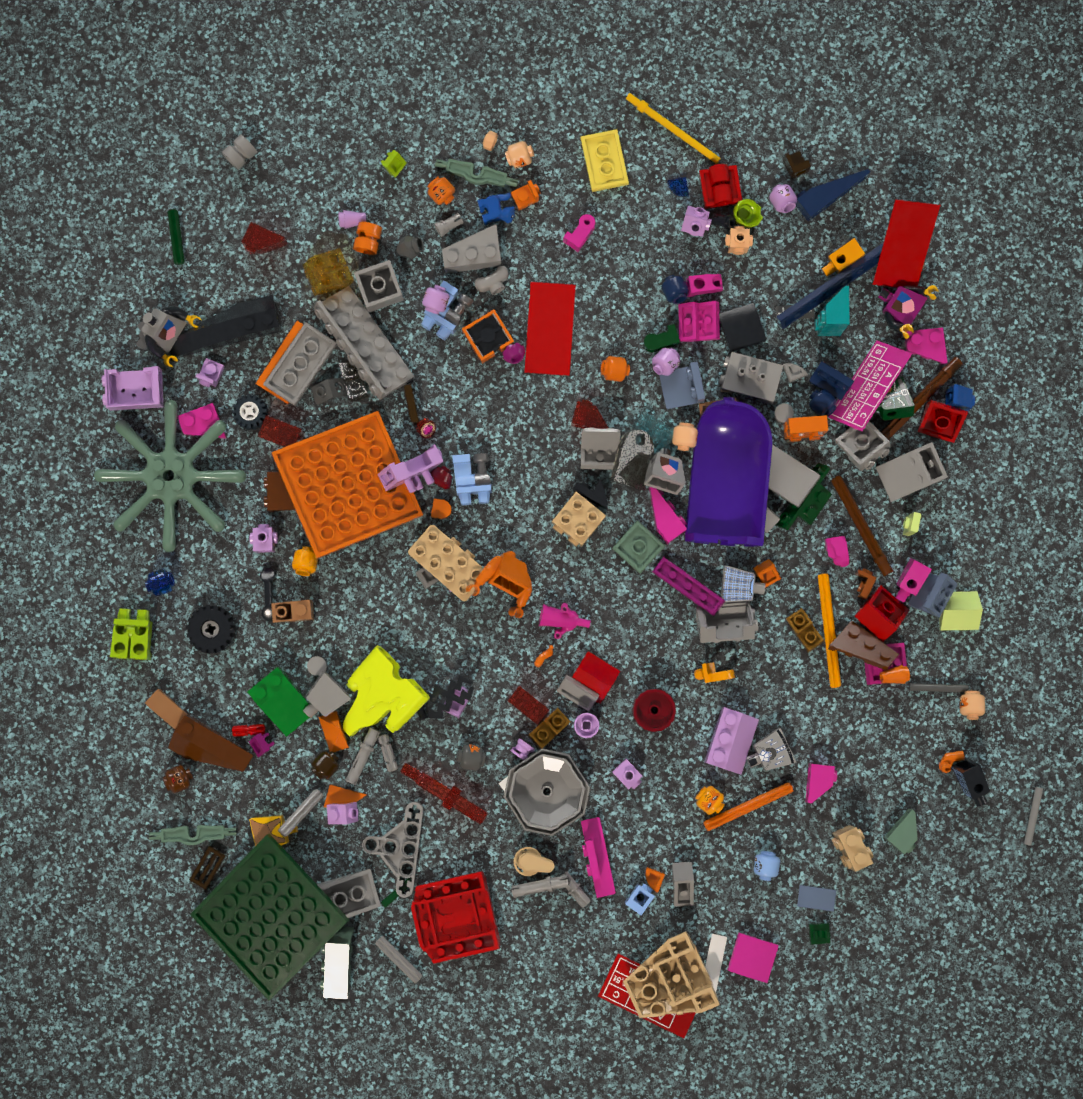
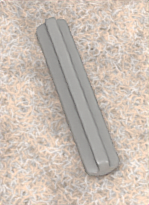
[278,789,323,837]
[375,936,422,983]

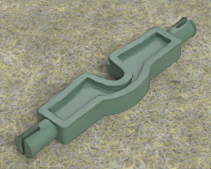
[435,159,519,188]
[149,825,237,845]

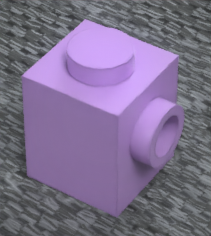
[612,759,642,790]

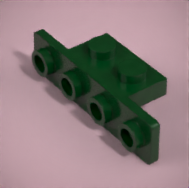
[776,463,832,530]

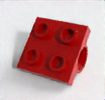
[699,164,742,209]

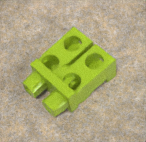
[110,609,153,660]

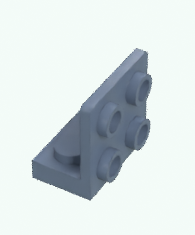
[659,361,705,409]
[908,572,957,618]

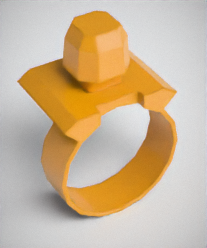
[694,662,735,683]

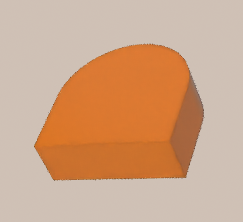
[431,498,452,519]

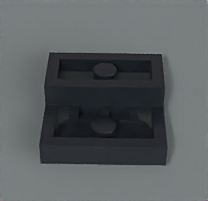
[719,303,766,352]

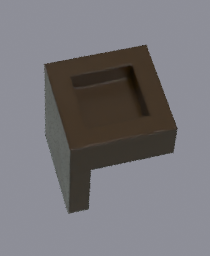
[782,151,811,179]

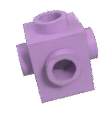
[681,206,711,237]
[250,524,278,553]

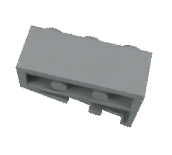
[442,224,501,273]

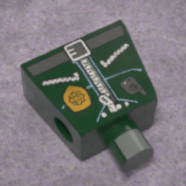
[876,377,915,420]

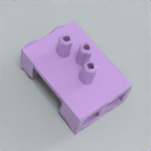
[102,366,164,411]
[378,444,443,493]

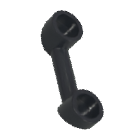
[260,568,277,621]

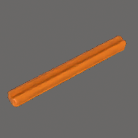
[703,782,793,831]

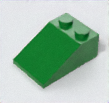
[247,667,310,737]

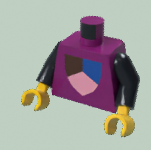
[878,285,939,339]

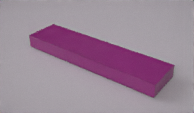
[652,557,725,617]

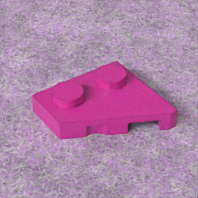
[905,328,948,365]
[177,403,226,439]

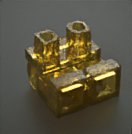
[303,248,354,296]

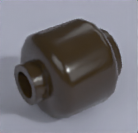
[310,751,339,780]

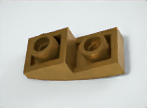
[786,608,824,653]
[528,708,570,749]

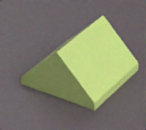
[939,591,983,631]

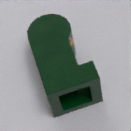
[643,324,680,353]

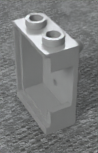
[718,352,783,405]
[696,601,758,643]

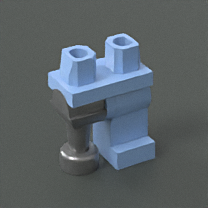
[421,280,474,341]
[452,453,492,506]

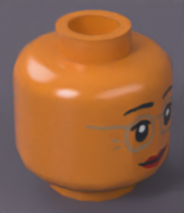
[427,177,455,205]

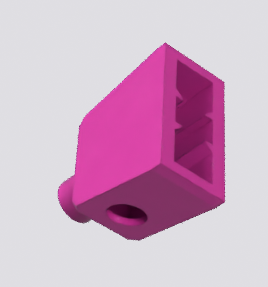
[895,558,932,603]

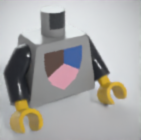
[141,306,202,367]

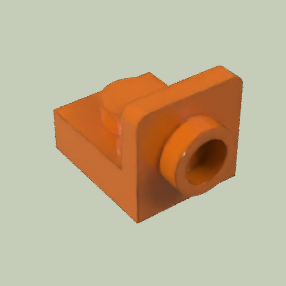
[511,180,541,210]

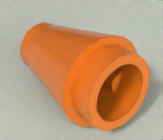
[879,665,910,684]

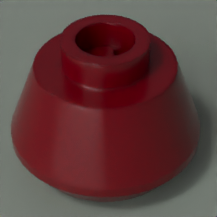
[430,465,453,490]

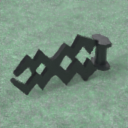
[417,675,474,721]

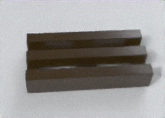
[404,384,420,426]
[189,846,227,890]

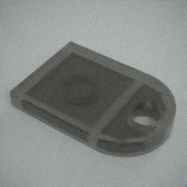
[610,430,654,491]

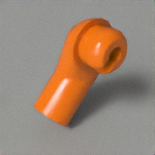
[939,751,965,773]

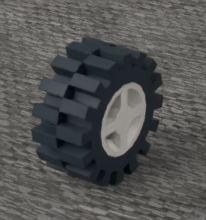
[232,394,268,430]

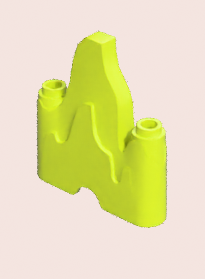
[343,645,430,736]

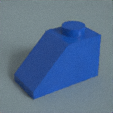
[945,384,975,411]

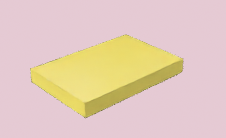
[580,129,629,192]

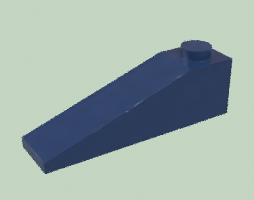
[796,169,870,222]

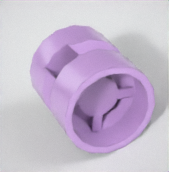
[574,713,599,738]

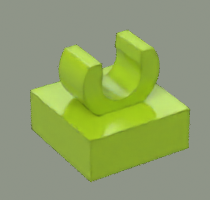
[381,150,407,178]

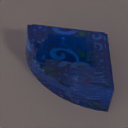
[667,177,689,197]

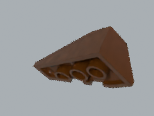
[168,715,254,772]

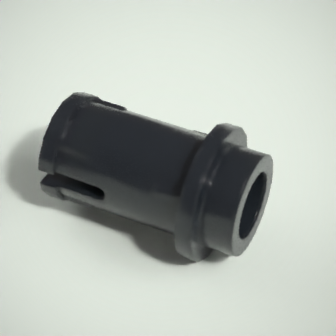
[711,213,736,229]

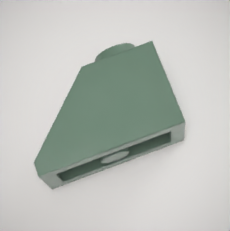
[883,808,918,855]

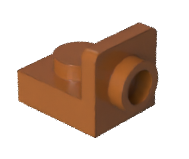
[855,568,876,600]

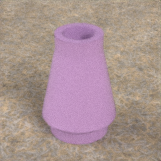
[338,210,366,229]

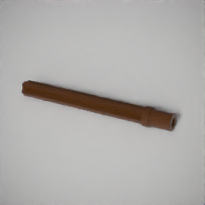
[881,357,963,440]
[831,475,894,577]

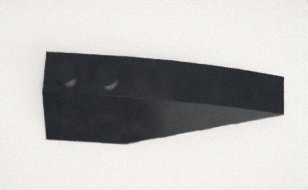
[170,295,282,358]

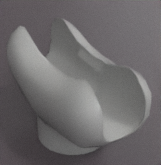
[475,266,509,295]

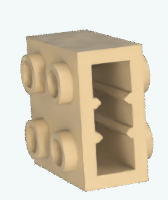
[552,492,606,547]
[832,825,874,872]

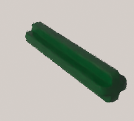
[167,209,185,265]

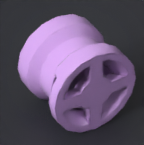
[510,738,535,760]

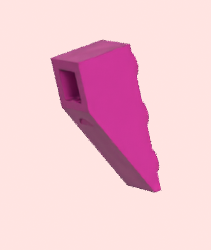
[649,487,687,544]

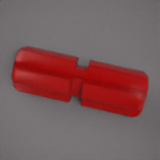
[232,724,266,736]

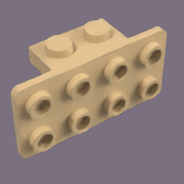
[408,525,483,602]

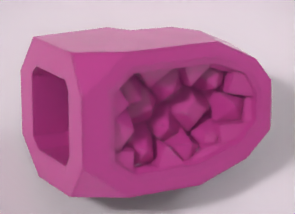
[824,536,849,567]

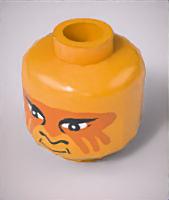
[695,786,725,815]

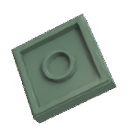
[612,520,666,574]

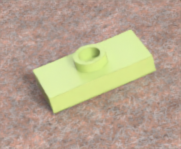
[903,512,921,536]

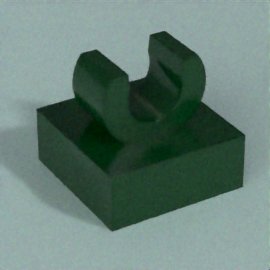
[808,922,831,945]

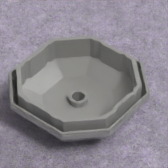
[504,749,590,836]

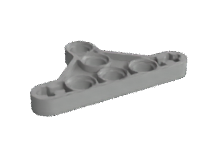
[362,802,424,898]

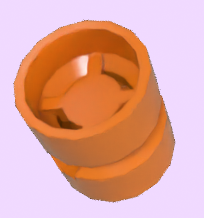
[353,222,382,255]

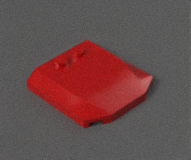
[411,871,501,964]

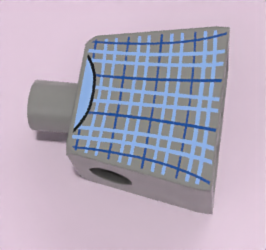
[720,566,765,603]

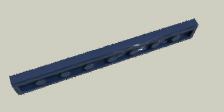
[776,243,883,329]

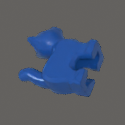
[477,193,515,225]

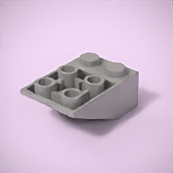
[875,442,948,502]

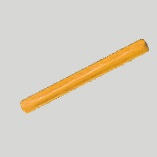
[818,574,841,688]

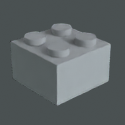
[354,260,404,313]

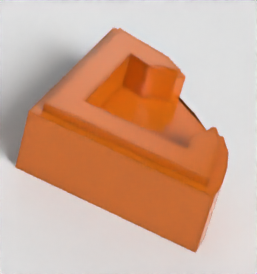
[645,867,665,892]

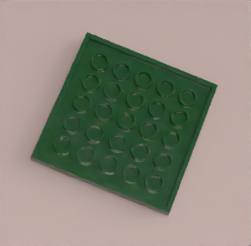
[190,833,349,1001]

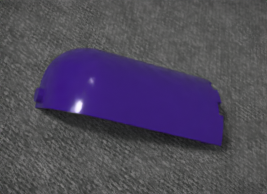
[685,397,772,547]

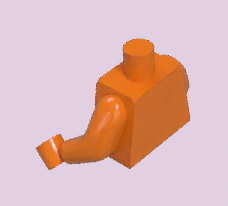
[466,551,532,618]

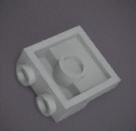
[835,421,891,471]

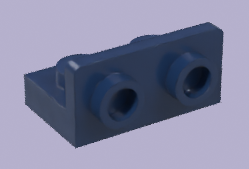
[809,361,854,400]

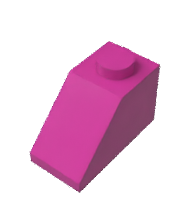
[805,763,837,803]

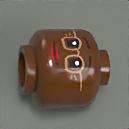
[162,765,193,794]

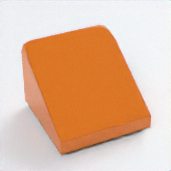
[753,559,781,588]

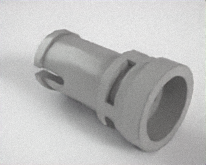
[434,212,463,237]

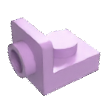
[195,358,225,388]

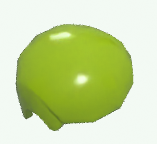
[733,199,763,228]

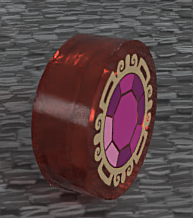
[416,418,436,438]

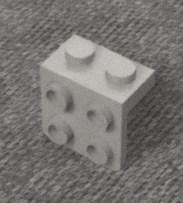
[581,427,620,470]

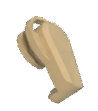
[514,847,554,876]

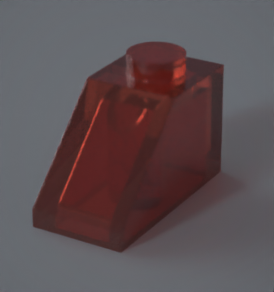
[241,222,288,254]
[571,400,609,429]

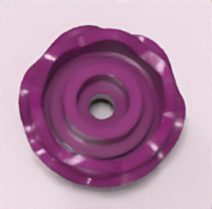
[502,343,525,364]

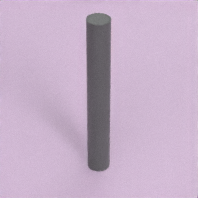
[909,683,968,693]

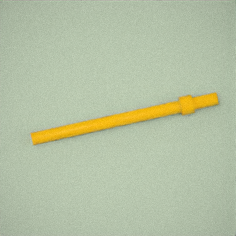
[626,93,721,164]

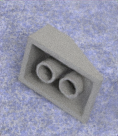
[317,869,381,918]

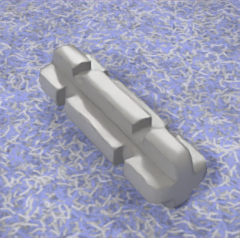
[378,734,398,772]

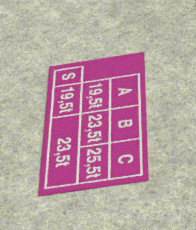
[829,341,912,431]

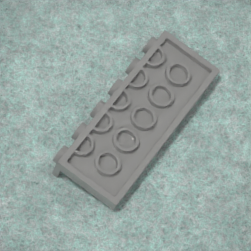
[314,286,414,400]

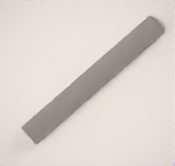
[1024,787,1043,846]

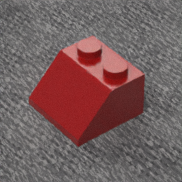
[855,585,910,642]

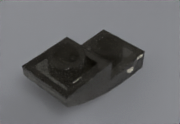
[339,361,368,403]

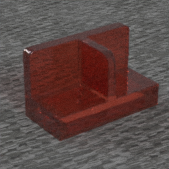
[258,415,304,447]
[508,686,549,725]

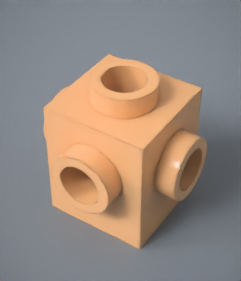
[725,226,753,255]

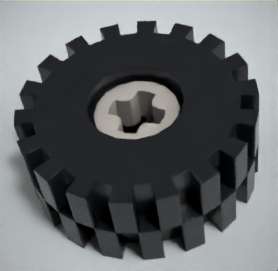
[186,605,237,654]

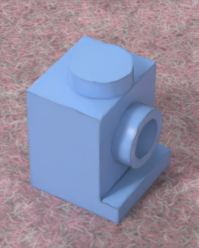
[625,883,655,915]

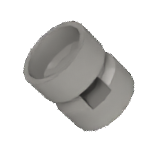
[221,134,257,170]

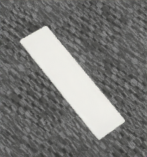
[705,934,727,992]

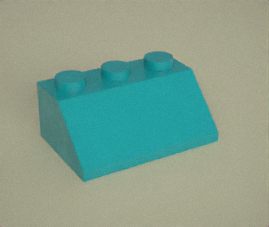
[814,286,850,336]

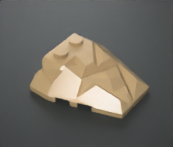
[623,931,720,1018]

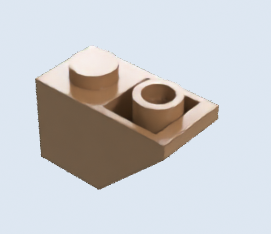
[271,600,314,623]

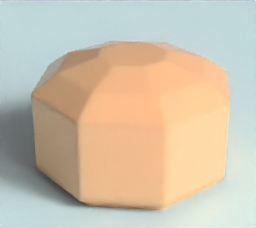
[483,131,498,151]

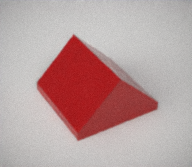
[918,400,968,443]
[572,651,621,704]

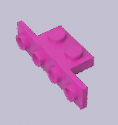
[581,817,616,898]

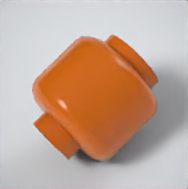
[601,356,630,382]

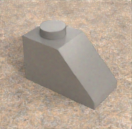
[672,862,694,907]

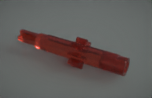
[400,763,488,825]

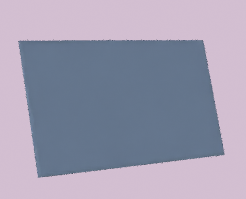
[797,885,836,912]

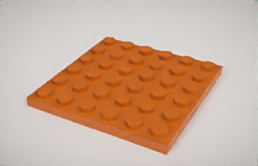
[271,411,423,559]

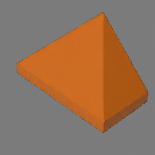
[319,711,349,753]

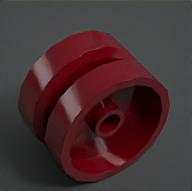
[632,689,676,732]

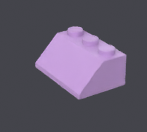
[704,707,759,775]

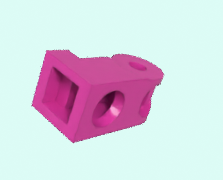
[563,214,595,252]
[685,274,723,297]

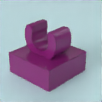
[248,733,275,758]

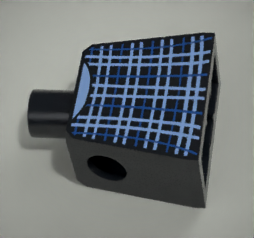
[952,758,990,807]

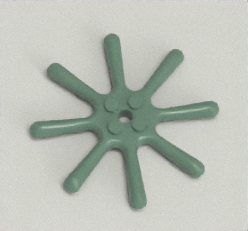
[94,400,246,552]

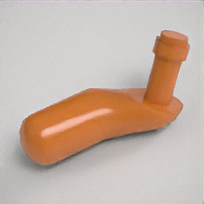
[534,645,554,667]

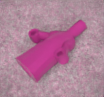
[539,603,591,639]

